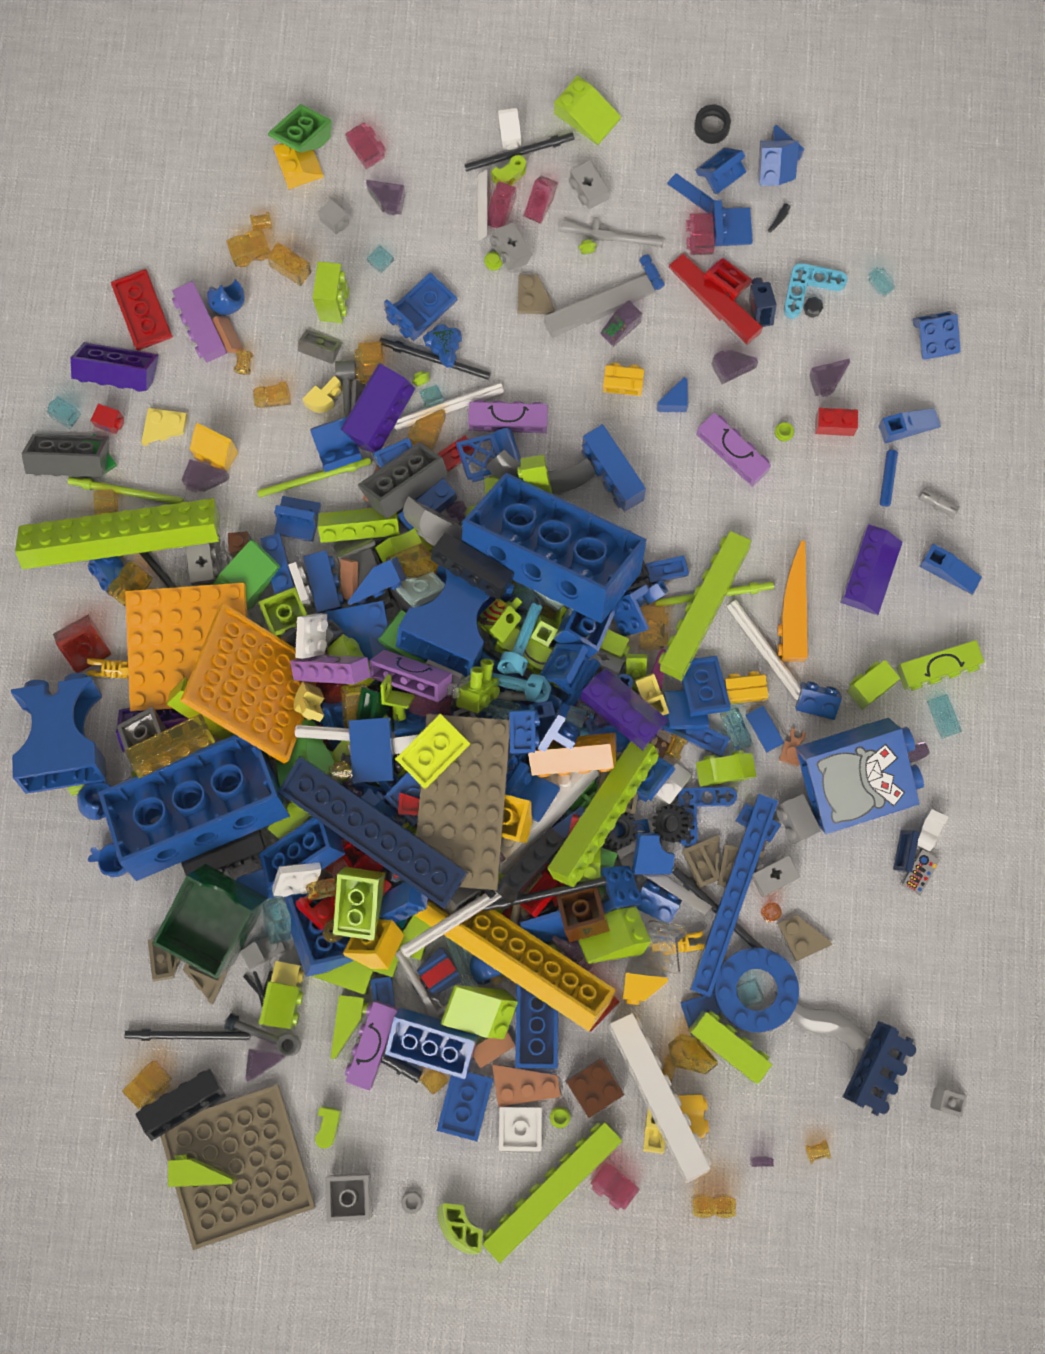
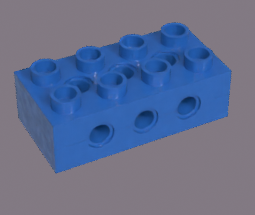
[462,473,647,623]
[98,735,290,881]

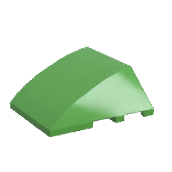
[276,719,342,787]

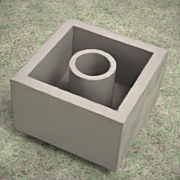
[325,1173,372,1222]

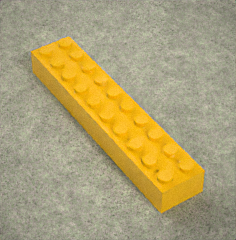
[414,898,616,1031]

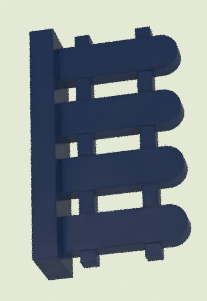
[842,1021,916,1116]

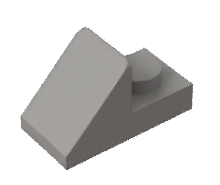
[241,932,286,970]
[930,1088,967,1117]

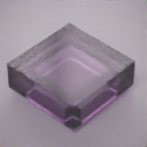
[750,1156,774,1167]

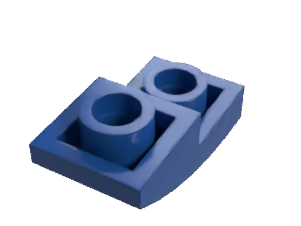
[746,706,784,753]

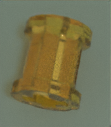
[250,212,273,232]
[233,350,253,375]
[664,735,688,760]
[805,1140,831,1164]

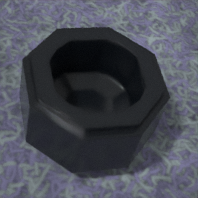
[803,297,823,318]

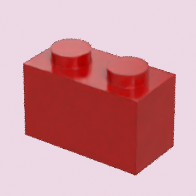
[815,408,858,436]

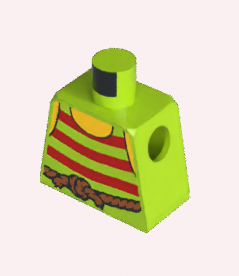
[476,595,522,643]

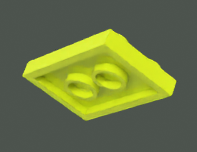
[396,714,471,789]

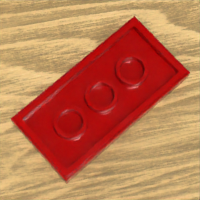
[110,269,173,351]

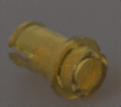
[662,1054,680,1083]

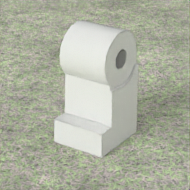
[917,809,948,851]

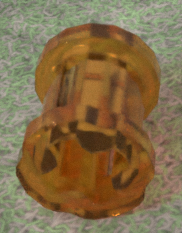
[761,903,782,922]

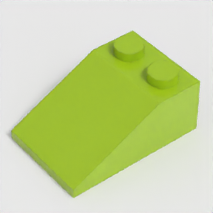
[554,75,621,145]
[333,867,385,940]
[578,906,651,964]
[259,981,304,1029]
[441,985,518,1039]

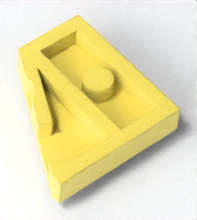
[141,408,188,446]

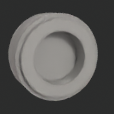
[401,1191,423,1214]

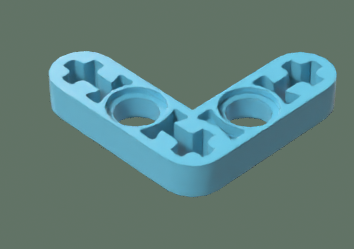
[784,263,847,319]

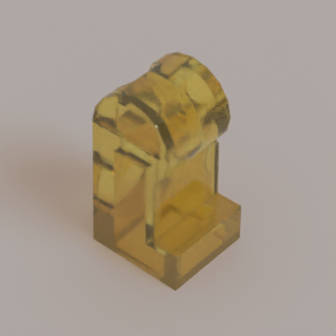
[253,382,291,408]

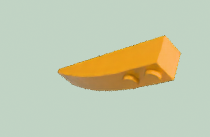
[777,541,808,662]

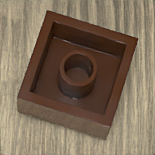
[556,887,610,942]
[566,1058,624,1118]

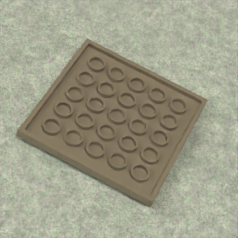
[160,1084,316,1250]

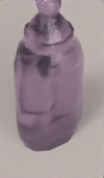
[908,742,930,763]

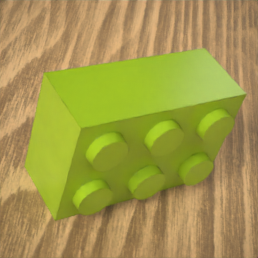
[312,261,350,323]

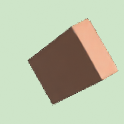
[212,316,244,354]
[340,558,358,600]
[473,1031,516,1068]

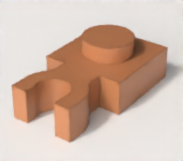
[779,728,806,767]

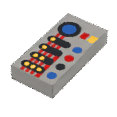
[902,849,940,896]

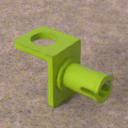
[380,674,415,721]

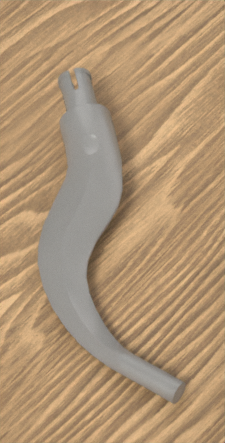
[773,952,868,1053]

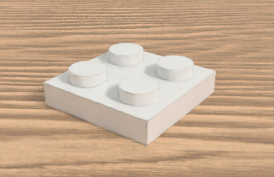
[288,562,314,611]
[295,613,328,659]
[272,862,321,897]
[499,1107,542,1151]

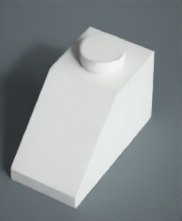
[498,108,521,151]
[654,763,692,806]

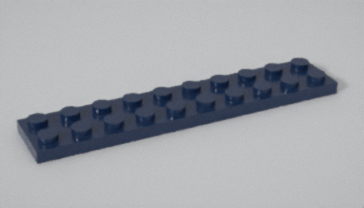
[278,756,469,909]

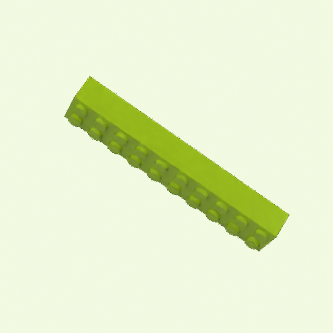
[15,498,220,570]

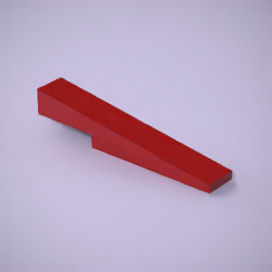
[669,254,763,345]

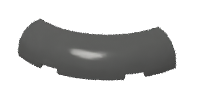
[486,449,596,494]

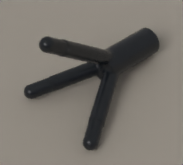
[243,971,273,1008]

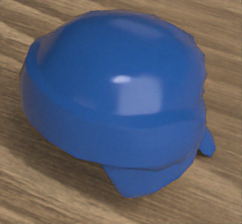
[88,843,127,877]

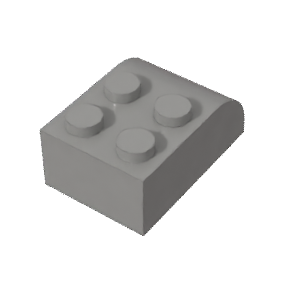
[403,496,463,546]

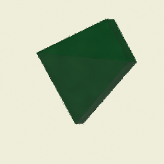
[356,686,389,720]

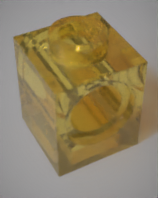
[93,489,118,515]

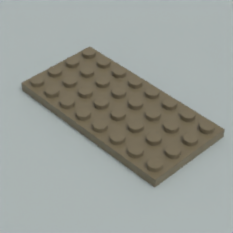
[417,714,510,890]

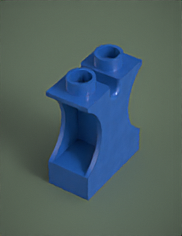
[396,566,514,680]
[11,673,107,794]

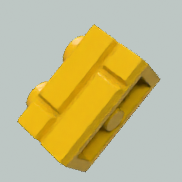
[603,363,644,396]
[724,671,768,704]

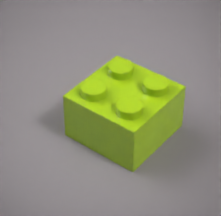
[258,587,308,640]
[847,660,901,710]

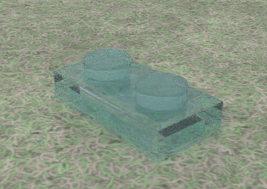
[927,694,962,739]
[720,708,753,751]

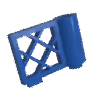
[456,428,521,482]

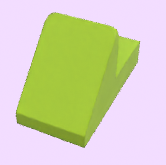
[625,654,647,692]

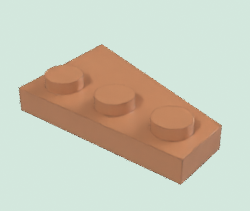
[492,1064,561,1107]

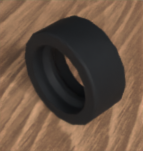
[694,104,731,144]

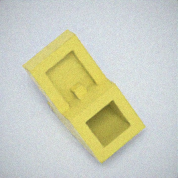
[302,376,342,413]
[634,673,669,715]
[294,681,324,722]
[643,1108,665,1154]

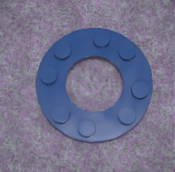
[715,948,799,1032]

